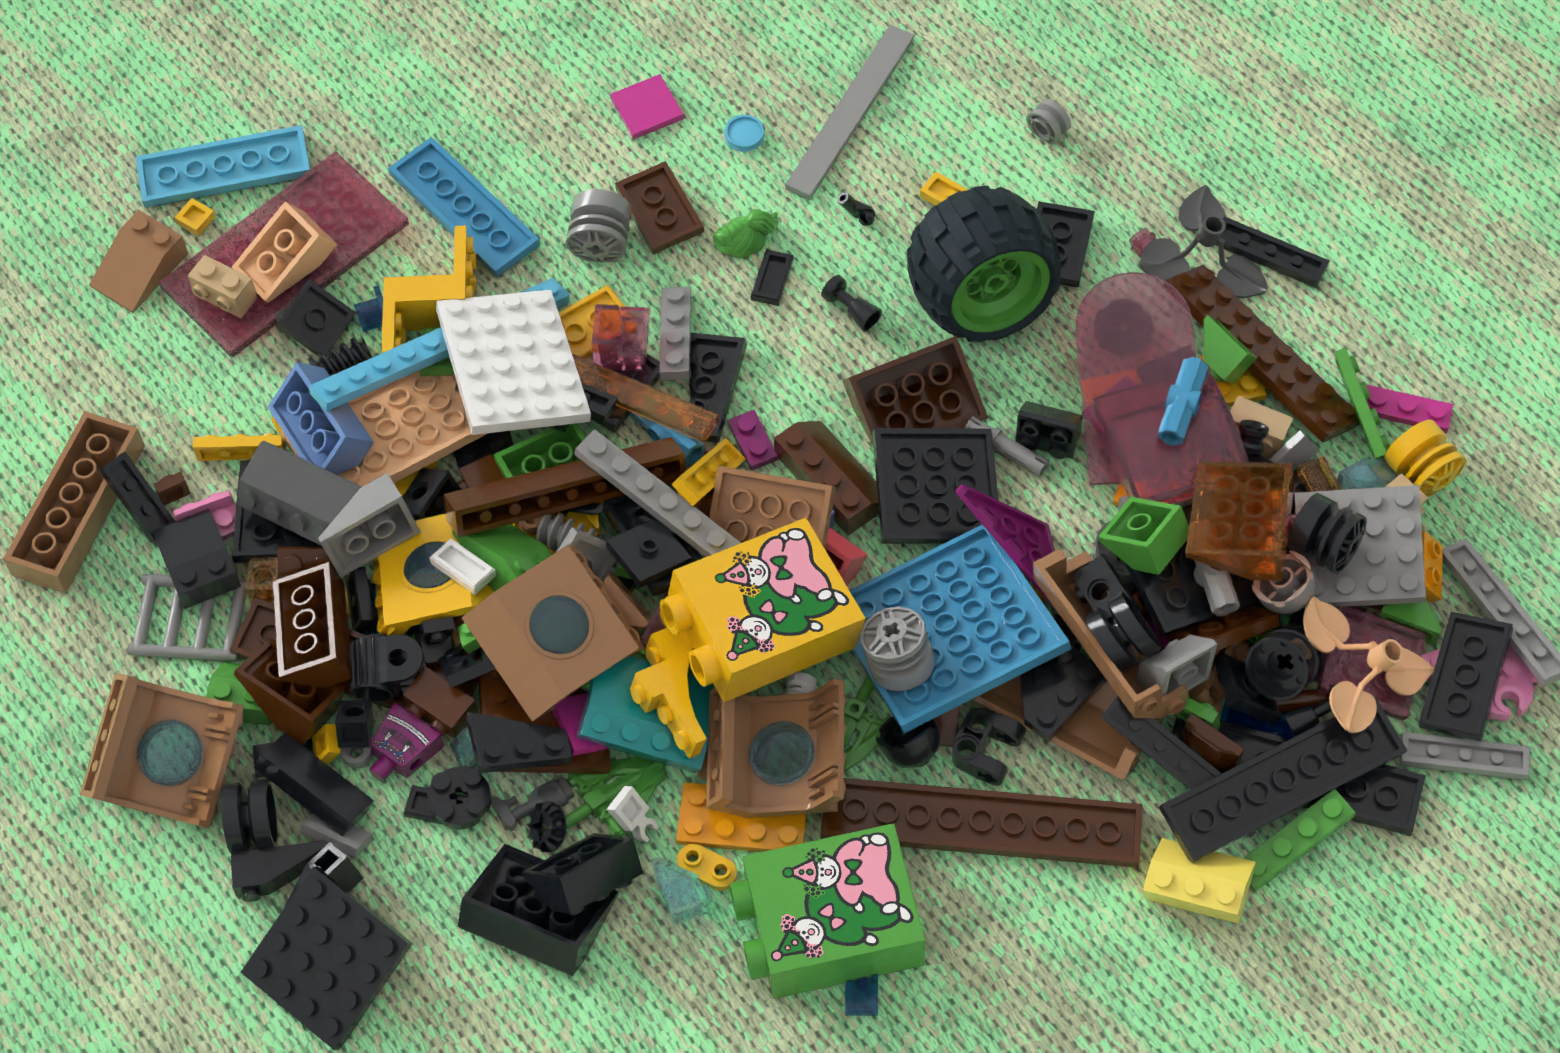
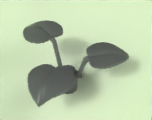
[1139,185,1268,298]

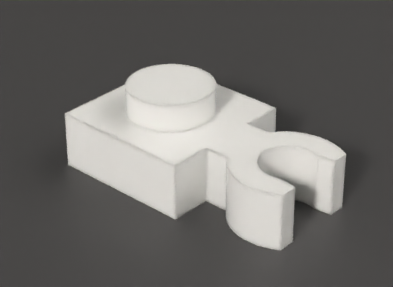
[607,786,659,842]

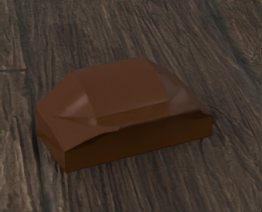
[1182,713,1244,771]

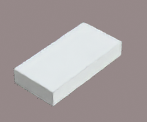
[430,539,496,595]

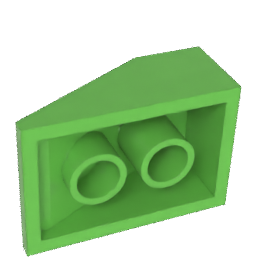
[452,524,552,592]

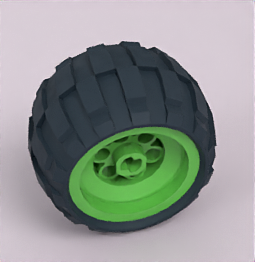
[907,186,1062,343]

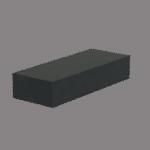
[254,733,374,836]

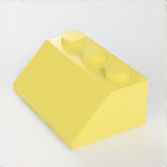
[1143,838,1256,924]

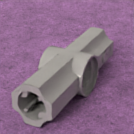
[1187,522,1240,616]

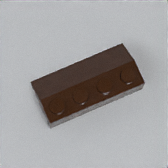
[774,421,879,536]
[273,562,352,688]

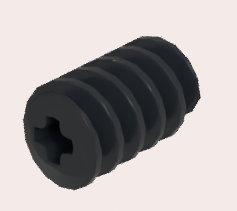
[307,335,372,376]

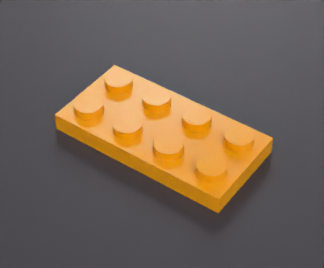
[676,782,807,852]

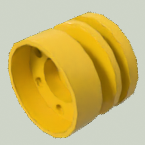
[1384,420,1467,497]

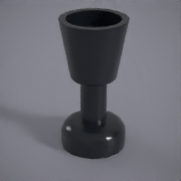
[821,275,882,332]
[1282,683,1338,737]

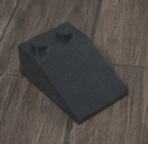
[152,509,241,609]

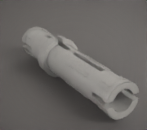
[965,416,1049,477]

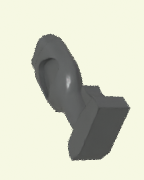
[491,777,574,832]

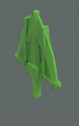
[807,675,889,772]
[565,756,666,837]

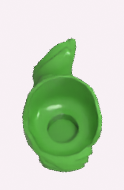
[713,209,779,258]

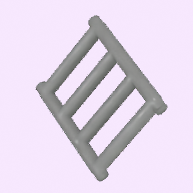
[127,574,252,661]

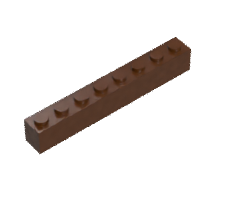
[444,437,686,538]

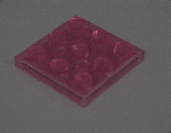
[1316,607,1426,721]

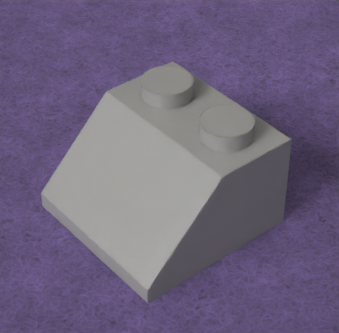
[1136,635,1217,696]

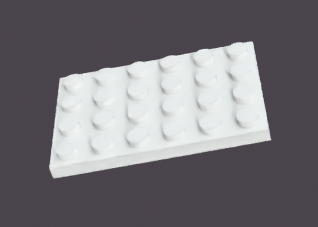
[436,290,591,435]

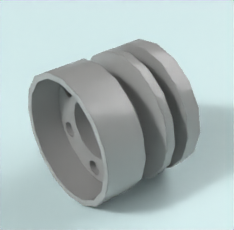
[566,189,632,262]
[860,606,935,692]

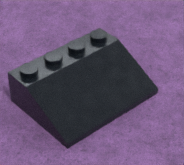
[457,844,619,976]

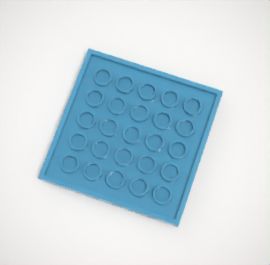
[849,525,1071,733]

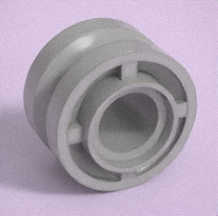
[1026,99,1071,144]

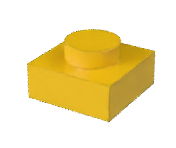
[174,198,216,237]
[312,723,341,765]

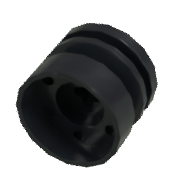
[1287,493,1367,574]
[1245,624,1325,701]

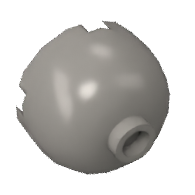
[1252,551,1317,614]

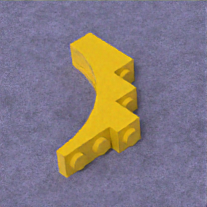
[629,596,707,759]

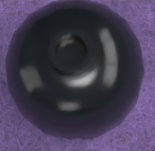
[876,716,941,768]

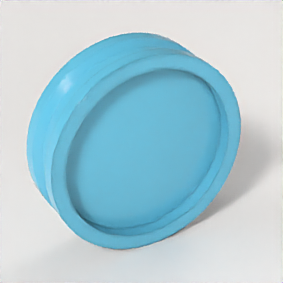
[725,115,764,152]

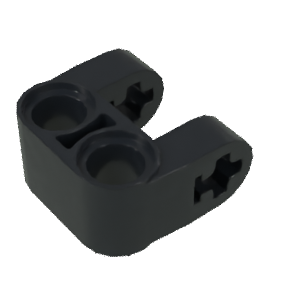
[952,708,1026,786]

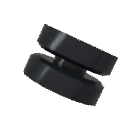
[1085,591,1161,673]
[221,779,278,853]

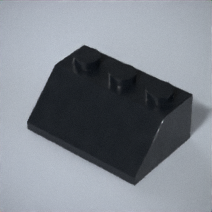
[522,833,643,915]

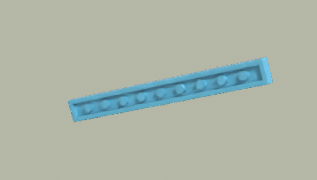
[310,278,570,412]

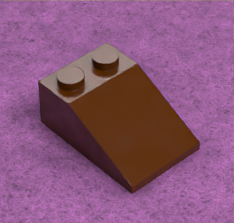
[234,638,346,746]

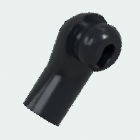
[837,192,875,226]

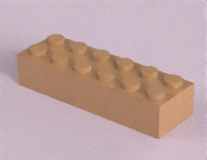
[3,411,145,594]

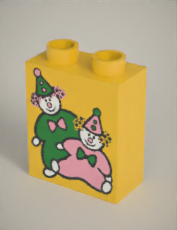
[660,518,866,702]

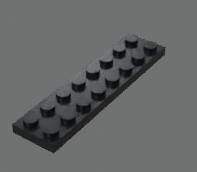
[1159,697,1407,863]
[1172,717,1426,836]

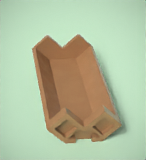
[1033,549,1188,719]
[973,676,1163,780]

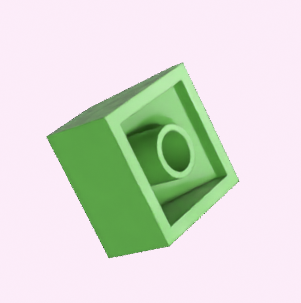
[1098,497,1192,575]
[206,662,272,725]

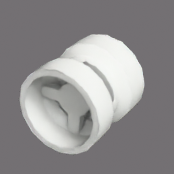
[784,672,817,695]

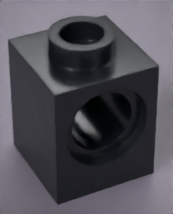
[335,700,374,748]

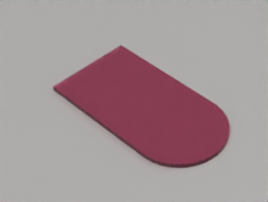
[1076,272,1208,486]

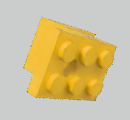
[382,225,477,353]

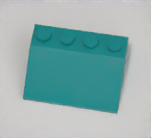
[576,656,715,773]

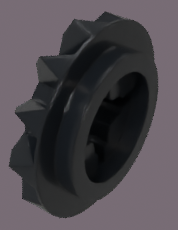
[526,801,567,852]

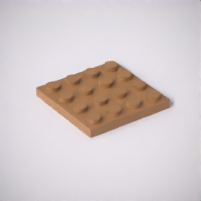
[702,466,836,559]

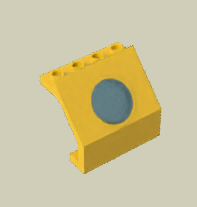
[373,514,493,635]

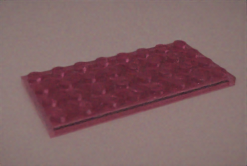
[159,151,409,358]

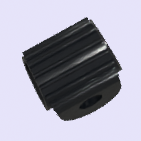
[348,634,427,702]

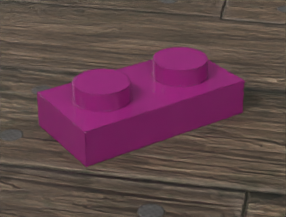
[727,410,778,471]

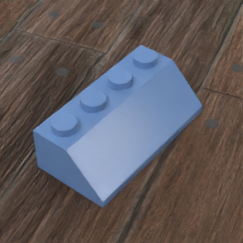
[268,362,374,475]

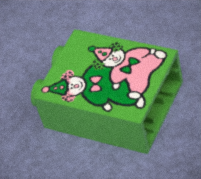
[729,823,925,999]

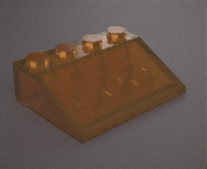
[1185,461,1294,581]

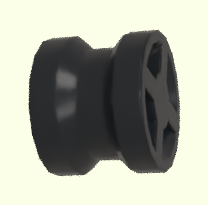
[1234,420,1269,454]

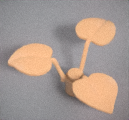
[1303,596,1435,733]

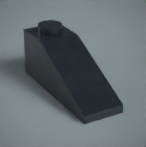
[231,840,328,902]

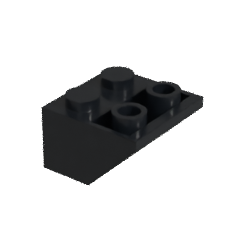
[1015,401,1083,459]

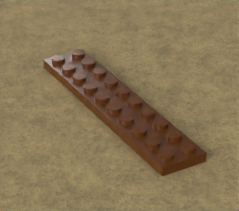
[820,778,1143,868]

